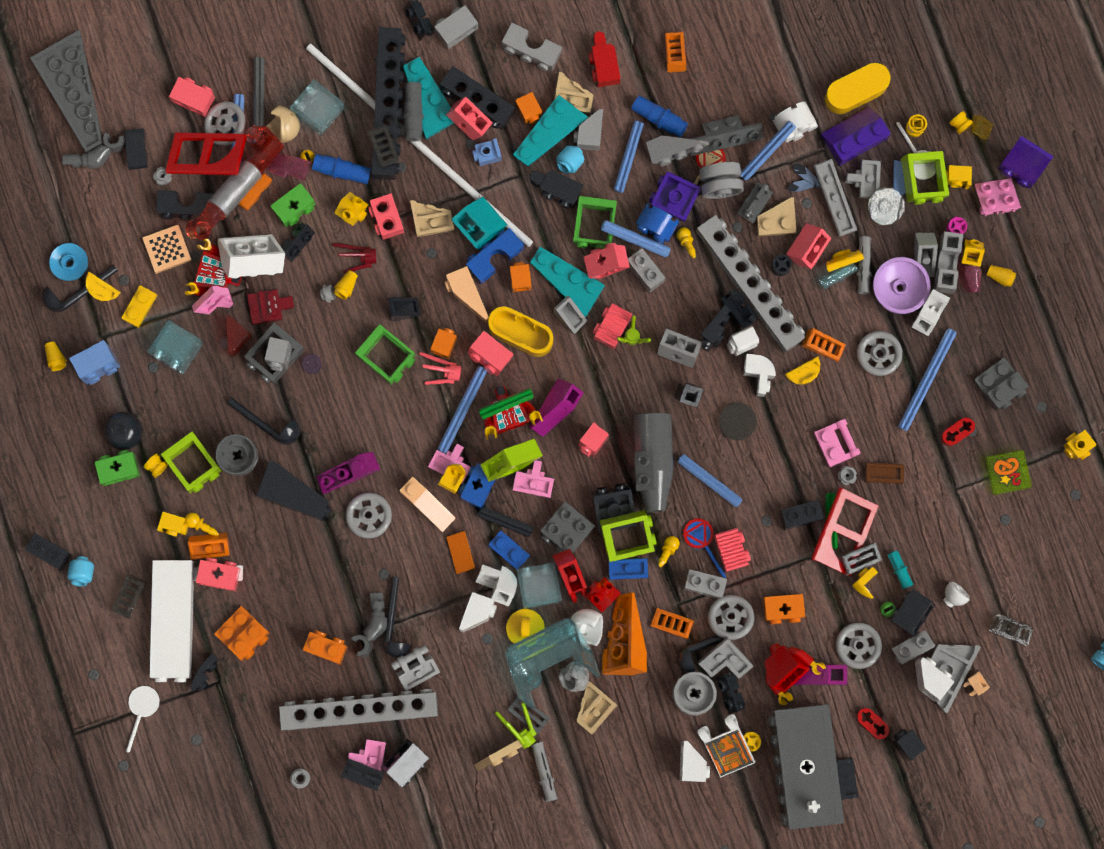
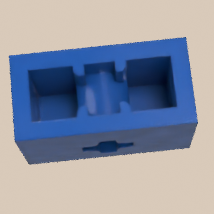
[459,463,495,509]

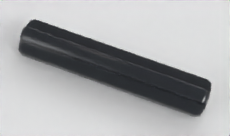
[478,507,533,537]

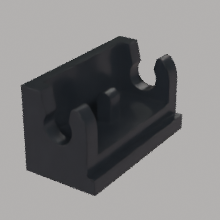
[836,758,859,800]

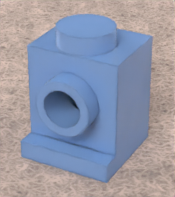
[472,138,502,166]

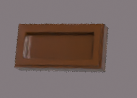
[865,462,904,484]

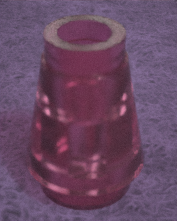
[963,266,982,293]

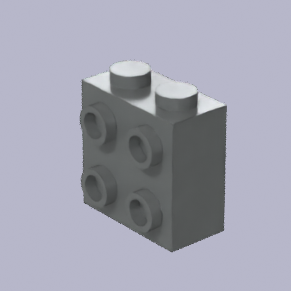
[540,502,595,553]

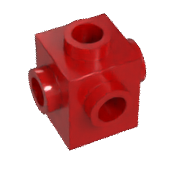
[586,577,621,613]

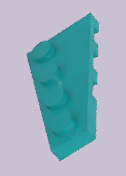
[403,57,454,140]
[513,95,589,166]
[530,247,605,318]

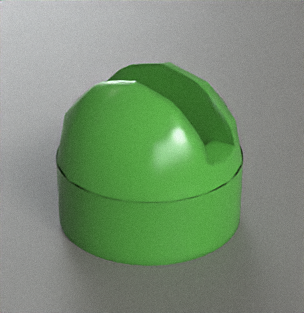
[880,602,896,617]

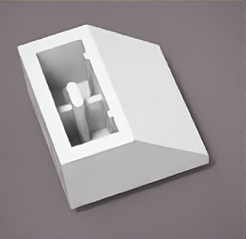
[915,657,954,702]

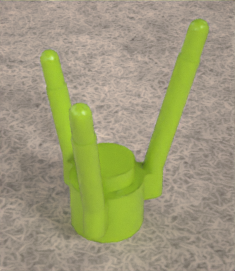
[617,315,651,345]
[495,702,537,749]

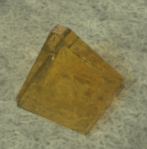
[972,115,994,141]

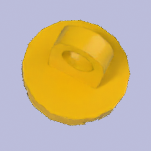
[506,609,545,648]

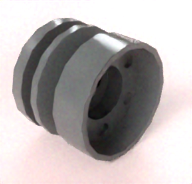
[216,434,258,476]

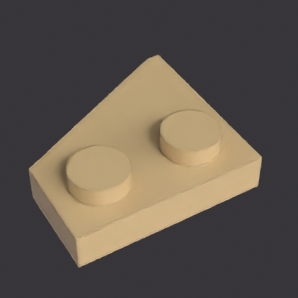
[555,72,593,115]
[757,197,797,236]
[410,200,454,237]
[474,740,522,771]

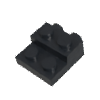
[698,305,731,352]
[591,483,637,533]

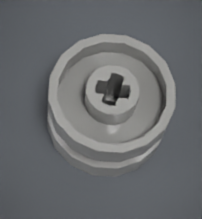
[699,162,744,199]
[672,672,717,716]

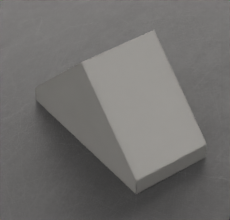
[554,296,587,334]

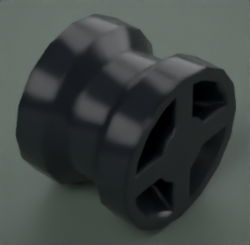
[771,255,792,276]

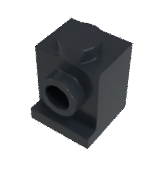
[674,382,703,407]

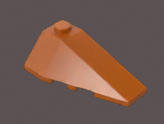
[602,592,647,675]

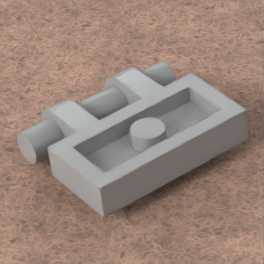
[391,645,440,691]

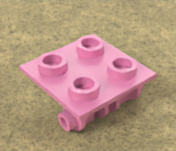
[974,178,1021,216]

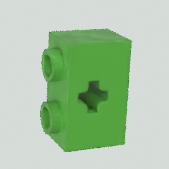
[271,183,316,227]
[95,450,141,486]

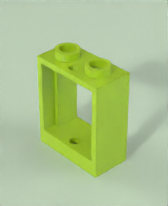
[901,151,949,205]
[161,432,222,494]
[481,439,543,482]
[600,510,657,562]

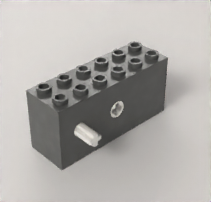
[768,704,844,830]

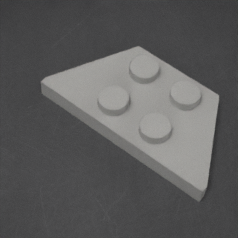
[930,644,981,713]

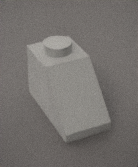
[574,109,603,151]
[914,233,938,277]

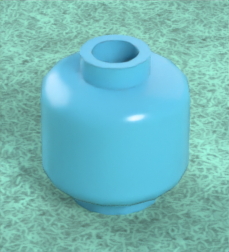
[556,146,584,174]
[67,556,94,586]

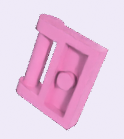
[814,419,861,468]

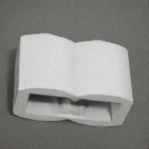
[727,326,759,356]

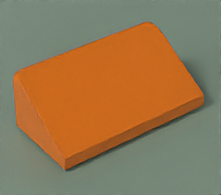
[447,531,475,574]
[188,532,229,560]

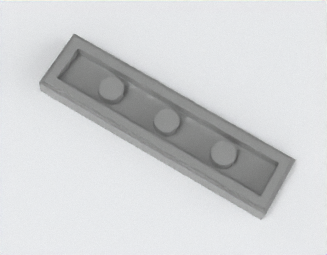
[813,159,857,237]

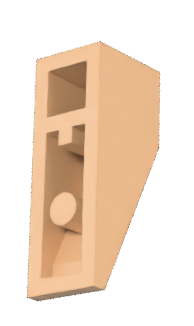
[444,266,489,323]
[400,477,455,532]

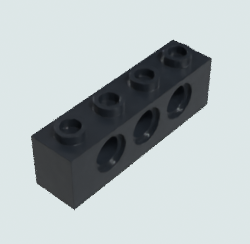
[440,66,515,130]

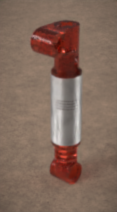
[185,126,284,240]

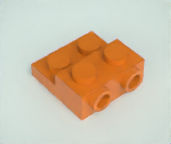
[214,606,269,661]

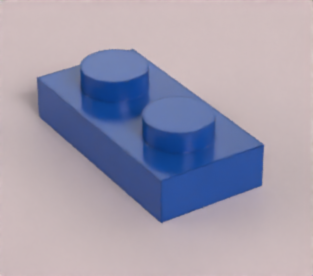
[488,531,530,571]
[608,558,648,580]

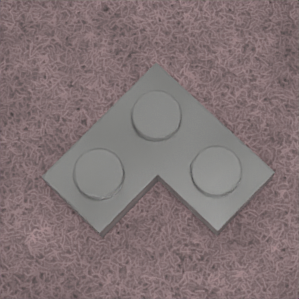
[698,637,753,679]

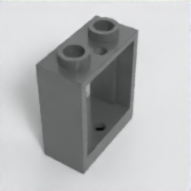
[244,322,305,384]

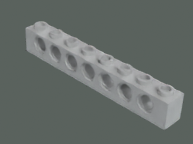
[696,215,805,353]
[279,689,438,731]

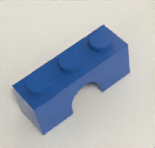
[466,228,524,285]

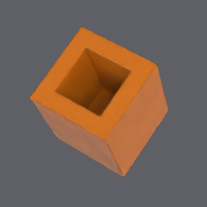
[515,92,542,125]
[510,262,532,292]
[430,328,457,360]

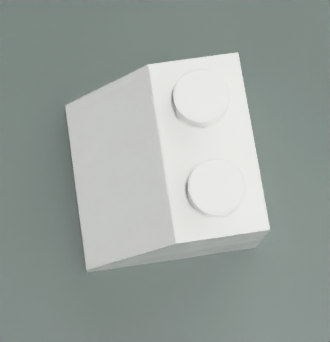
[459,592,497,633]
[679,741,710,782]

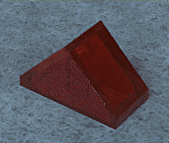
[226,316,252,357]

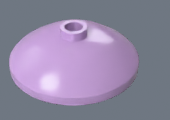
[873,257,930,314]

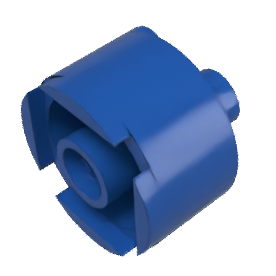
[635,203,679,244]

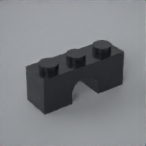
[156,190,216,223]

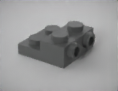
[973,358,1029,411]

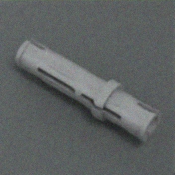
[857,236,872,294]
[531,742,558,802]

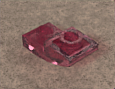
[268,155,312,181]

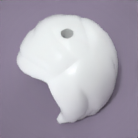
[568,609,603,646]

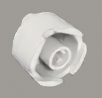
[773,102,818,143]

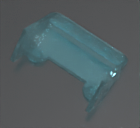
[506,618,600,709]

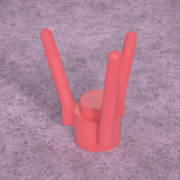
[419,352,461,385]

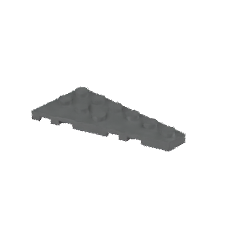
[30,30,104,153]

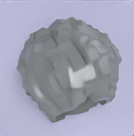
[558,661,589,692]

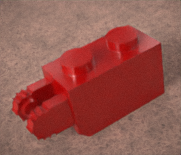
[588,31,621,87]
[552,548,587,603]

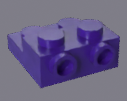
[649,171,701,222]

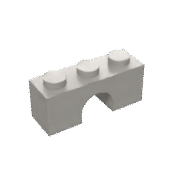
[502,23,562,72]
[934,231,963,294]

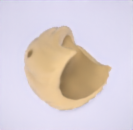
[262,106,300,143]

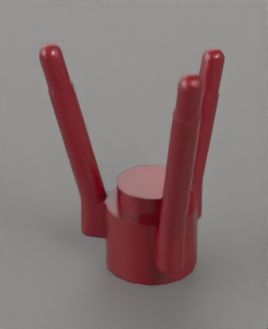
[332,243,376,274]

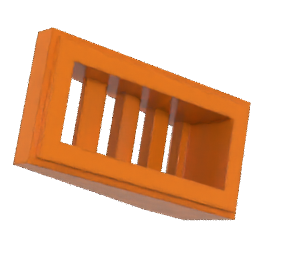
[665,32,686,72]
[801,328,846,362]
[651,608,694,640]

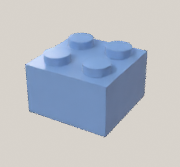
[69,340,120,385]

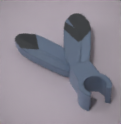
[788,164,821,192]

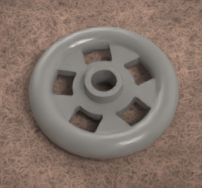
[204,101,246,146]
[857,331,903,376]
[346,492,392,538]
[708,595,754,640]
[836,622,882,669]

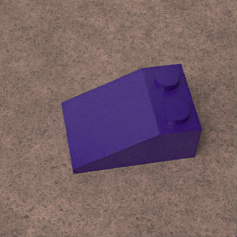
[998,136,1054,189]

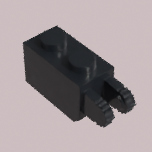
[530,170,583,209]

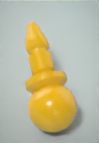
[676,227,696,258]
[185,513,219,536]
[658,536,680,567]

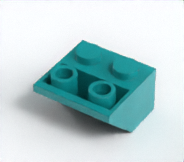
[451,197,508,250]

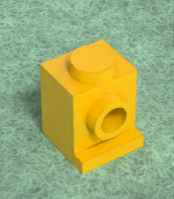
[946,165,972,189]
[962,239,985,267]
[157,512,189,537]

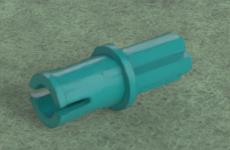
[888,551,914,589]

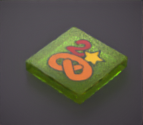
[985,450,1032,495]

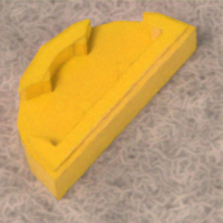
[826,249,864,272]
[86,271,121,301]
[785,356,821,385]

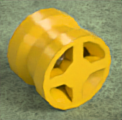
[949,111,973,135]
[144,454,168,478]
[743,732,761,752]

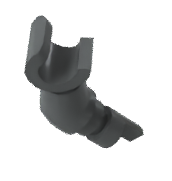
[62,133,126,169]
[351,593,387,658]

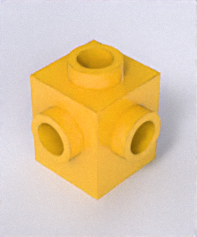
[335,192,368,226]
[1063,430,1097,461]

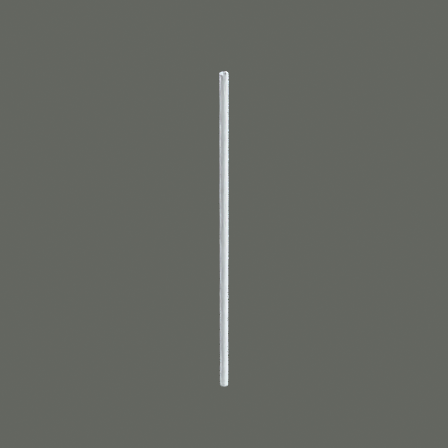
[306,44,533,247]

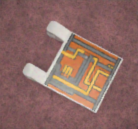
[698,714,755,777]

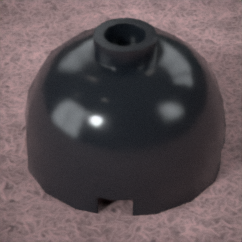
[104,412,143,450]

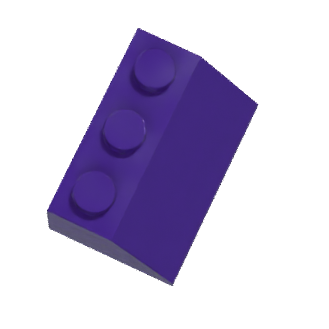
[820,107,891,167]

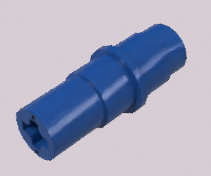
[631,95,688,138]
[312,154,371,185]

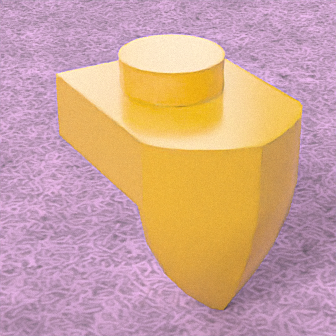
[438,463,466,494]
[852,567,878,599]

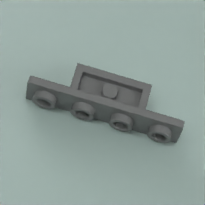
[690,115,763,156]

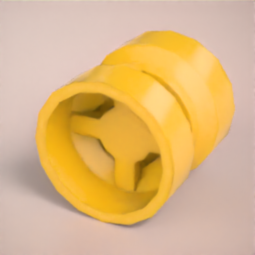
[906,114,927,137]

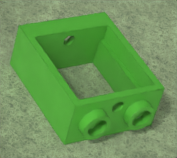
[573,196,617,250]
[355,324,416,385]

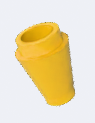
[987,265,1017,287]
[333,270,358,300]
[44,342,67,371]

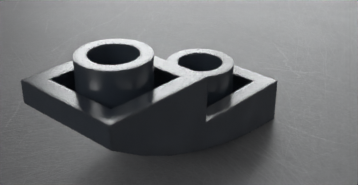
[125,128,148,170]
[191,653,219,692]

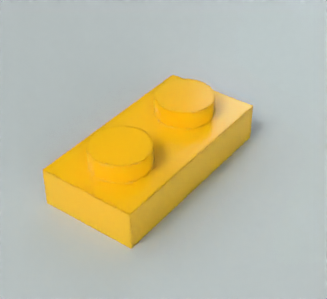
[121,285,158,328]

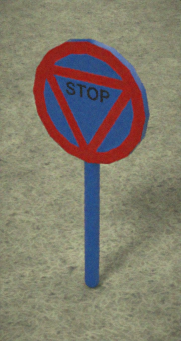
[683,519,726,578]

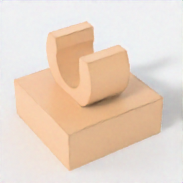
[963,671,990,696]

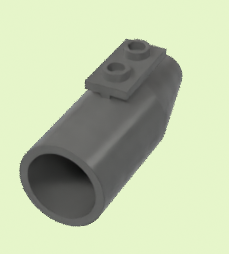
[633,413,673,513]

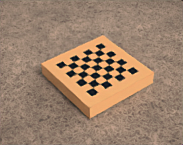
[143,225,192,274]

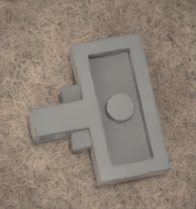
[845,160,881,200]

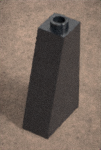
[257,460,332,521]

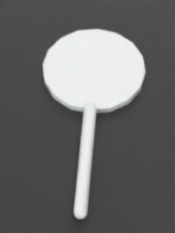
[896,122,936,180]
[126,686,160,752]

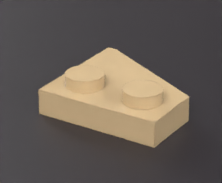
[577,681,617,735]

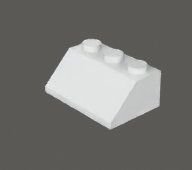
[218,234,285,278]

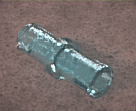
[819,263,858,290]

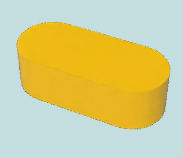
[825,63,891,114]
[488,306,553,357]

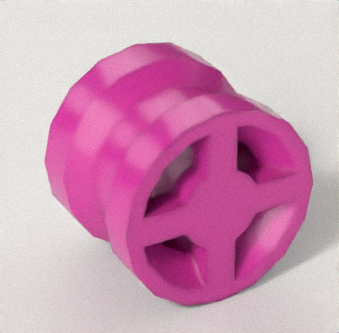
[946,217,967,234]

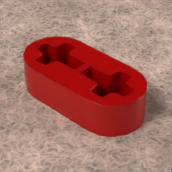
[941,418,975,446]
[856,708,889,739]

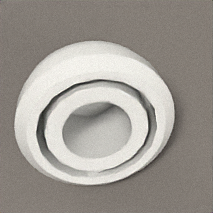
[943,582,970,608]

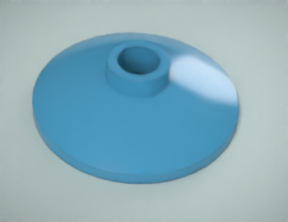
[49,243,88,281]

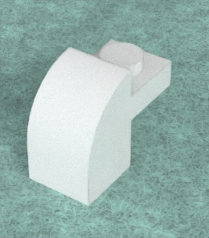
[912,289,950,336]
[743,354,775,397]
[476,565,517,606]

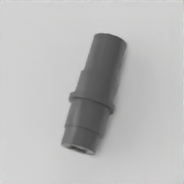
[402,82,424,142]

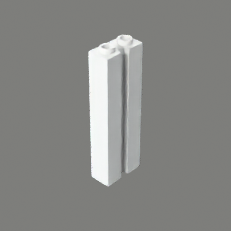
[150,560,194,682]

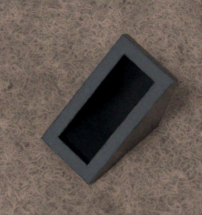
[387,297,421,322]

